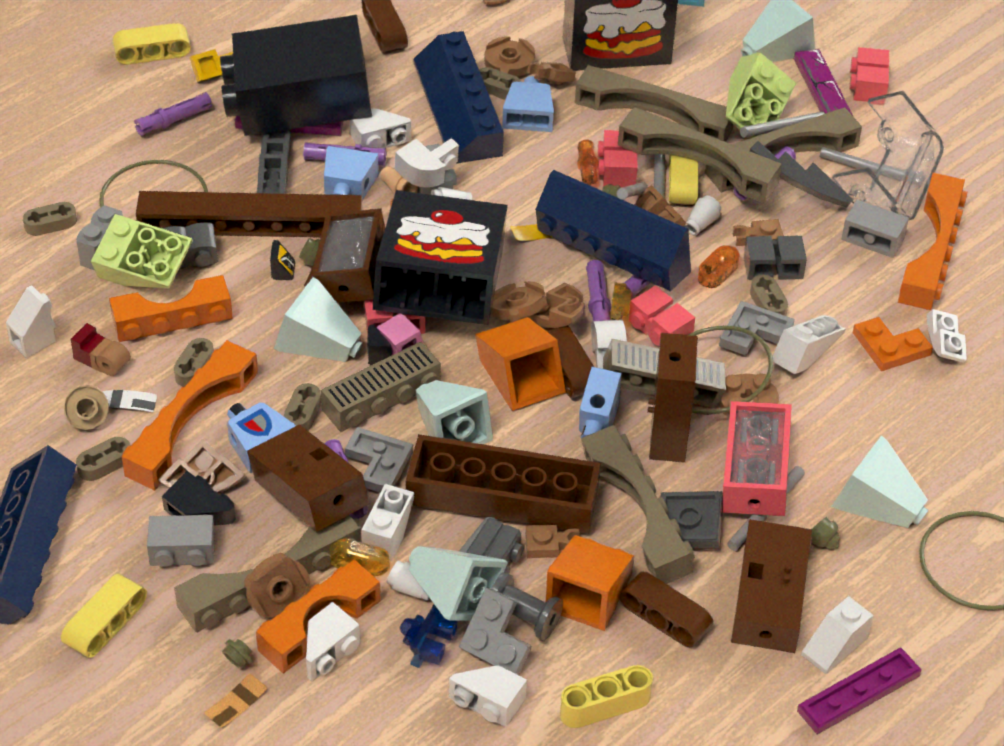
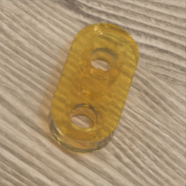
[610,282,631,320]
[329,538,390,577]

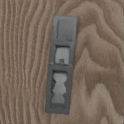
[257,129,291,194]
[749,141,853,208]

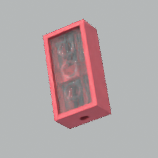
[723,401,792,516]

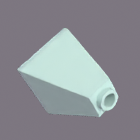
[741,0,815,62]
[274,277,363,362]
[415,380,493,444]
[832,436,928,528]
[408,546,508,621]

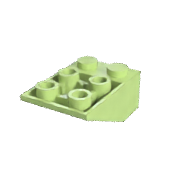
[725,52,796,138]
[91,214,193,288]

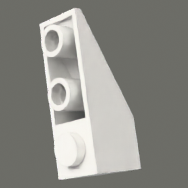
[772,315,846,374]

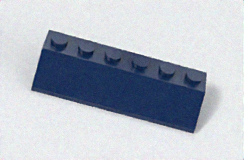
[413,31,504,164]
[535,170,691,291]
[0,445,77,625]

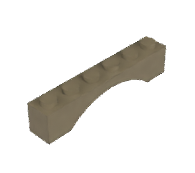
[575,65,734,142]
[617,107,782,203]
[705,107,862,193]
[581,425,695,584]
[174,515,361,633]

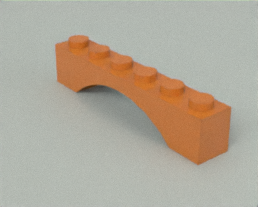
[897,172,968,310]
[122,340,258,491]

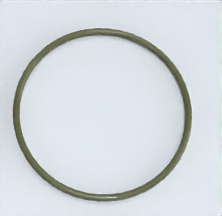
[99,160,208,208]
[688,326,773,415]
[919,511,1004,610]

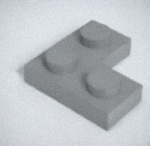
[719,301,795,355]
[345,427,413,493]
[459,588,532,675]

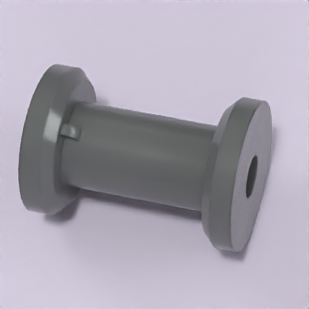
[491,572,564,641]

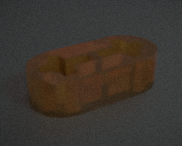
[697,245,740,288]

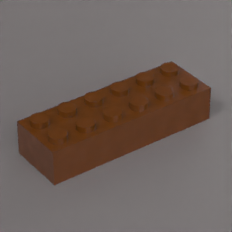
[406,434,601,534]

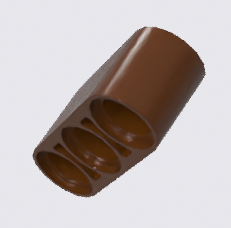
[361,0,408,53]
[547,325,594,399]
[619,571,713,648]

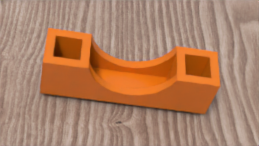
[109,275,233,342]
[256,560,381,674]

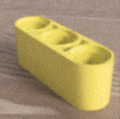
[112,23,191,64]
[669,154,698,205]
[61,573,147,658]
[560,665,653,728]

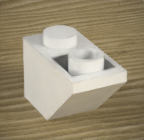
[350,108,411,148]
[6,285,56,358]
[361,484,414,562]
[306,602,360,681]
[449,665,527,727]

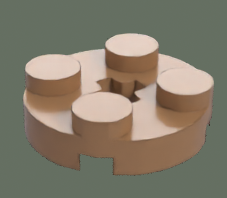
[484,36,535,77]
[491,281,548,323]
[719,373,779,416]
[244,553,310,619]

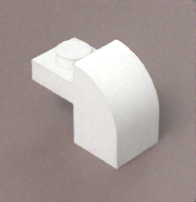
[394,138,459,187]
[591,320,627,369]

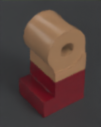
[70,323,131,376]

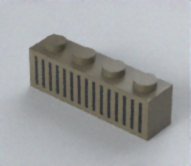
[603,339,726,408]
[321,342,441,432]

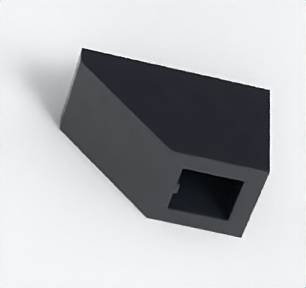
[162,471,236,526]

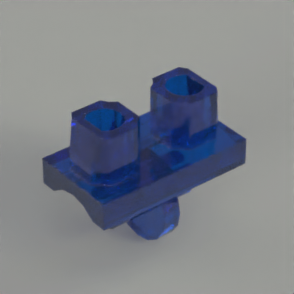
[399,604,458,668]

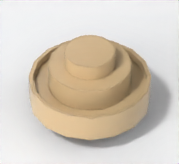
[64,385,109,430]

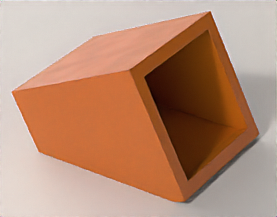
[475,317,566,411]
[545,535,634,631]

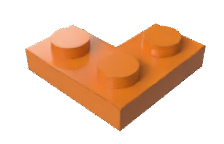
[852,317,933,372]

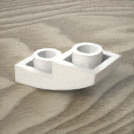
[927,309,967,363]

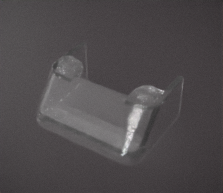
[832,91,944,220]

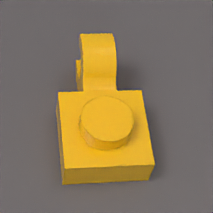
[189,49,233,82]

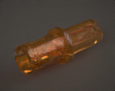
[577,140,598,186]

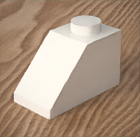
[801,596,874,674]

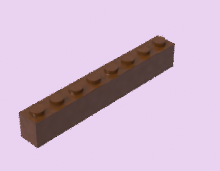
[136,191,362,238]

